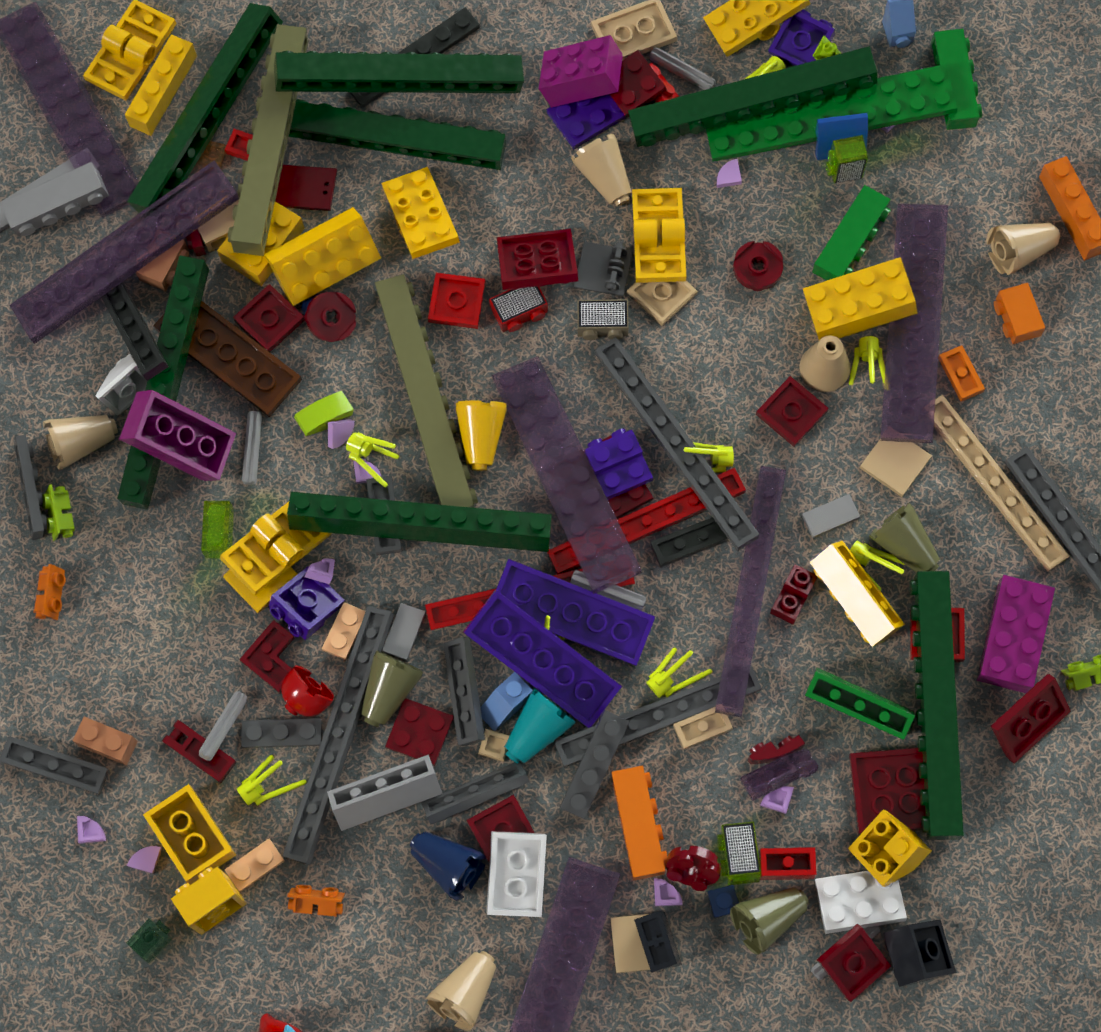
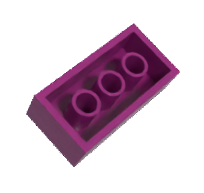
[119,390,236,481]
[976,574,1055,693]

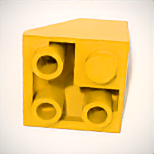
[848,809,932,887]

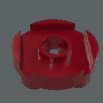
[733,241,783,292]
[304,291,356,342]
[666,846,722,891]

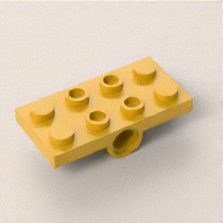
[83,0,177,101]
[703,0,811,57]
[381,167,460,259]
[632,188,686,283]
[220,502,333,595]

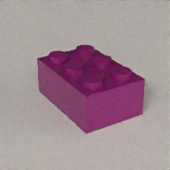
[538,35,623,108]

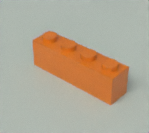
[1039,156,1101,261]
[611,765,668,881]

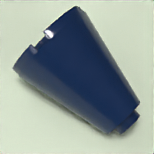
[410,832,486,901]

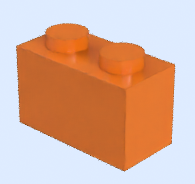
[994,283,1045,344]

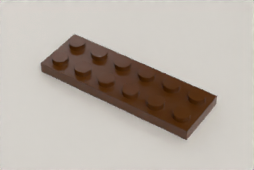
[153,301,302,417]

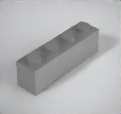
[1,161,109,237]
[327,755,443,831]

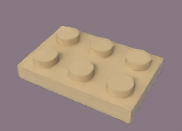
[591,0,677,61]

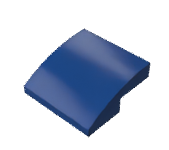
[815,113,868,160]

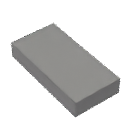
[802,494,860,538]
[382,603,426,661]

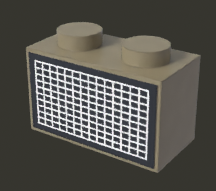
[577,299,629,340]

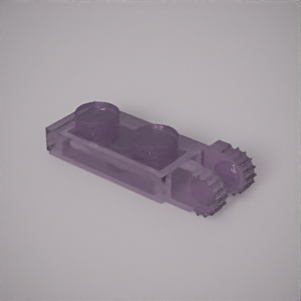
[740,749,819,801]

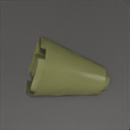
[869,502,940,573]
[361,650,423,727]
[730,887,809,955]

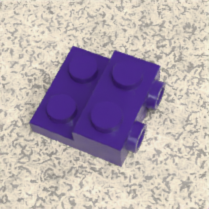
[768,9,835,66]
[585,428,653,500]
[268,566,345,640]

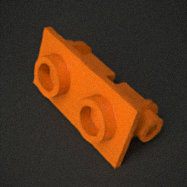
[33,564,66,620]
[287,884,345,917]

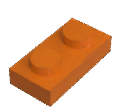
[938,345,985,402]

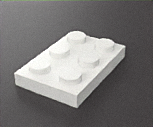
[486,831,547,917]
[815,871,907,934]

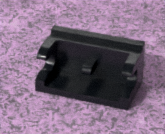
[634,911,682,973]

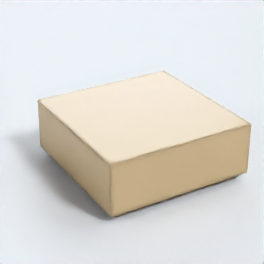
[478,729,510,762]

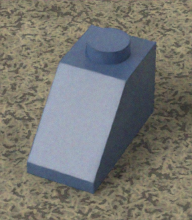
[882,0,916,48]
[480,672,533,731]

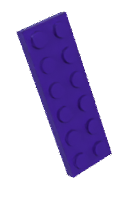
[496,559,655,666]
[463,590,622,728]

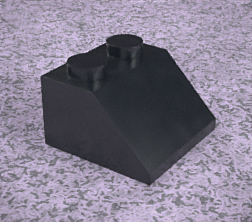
[883,919,956,987]

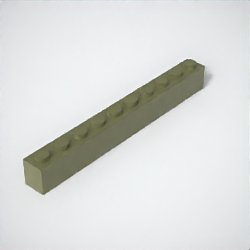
[228,24,309,256]
[375,274,478,508]

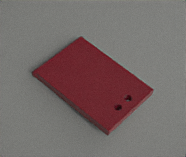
[275,165,337,211]

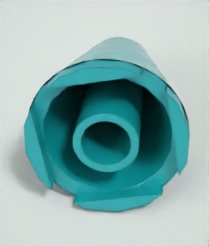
[504,688,576,764]

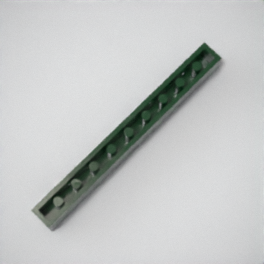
[127,3,283,221]
[628,46,878,147]
[274,51,524,93]
[289,99,506,170]
[117,255,209,510]
[287,492,552,552]
[910,571,964,840]

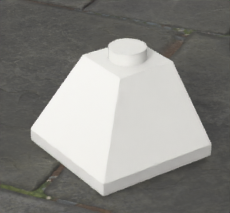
[96,354,147,416]

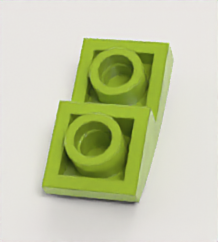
[294,391,354,436]

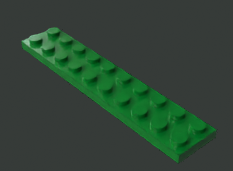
[706,64,957,162]

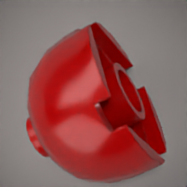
[281,665,334,717]

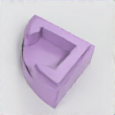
[717,159,742,188]
[328,419,355,449]
[353,458,381,484]
[305,558,335,584]
[760,786,794,814]
[77,816,106,844]
[127,846,162,874]
[654,878,683,906]

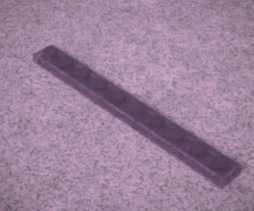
[715,466,786,717]

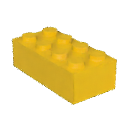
[264,207,381,306]
[803,257,918,340]

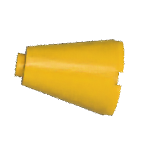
[456,400,507,471]

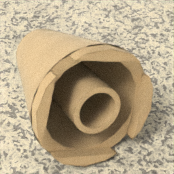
[571,134,632,207]
[986,223,1060,275]
[799,336,850,392]
[43,415,118,470]
[426,951,496,1031]

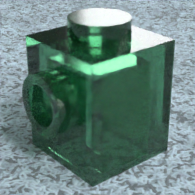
[126,918,172,964]

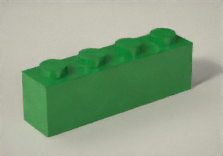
[931,29,982,130]
[812,185,891,281]
[805,668,915,740]

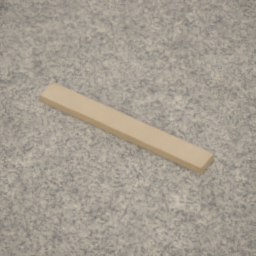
[921,394,1069,572]

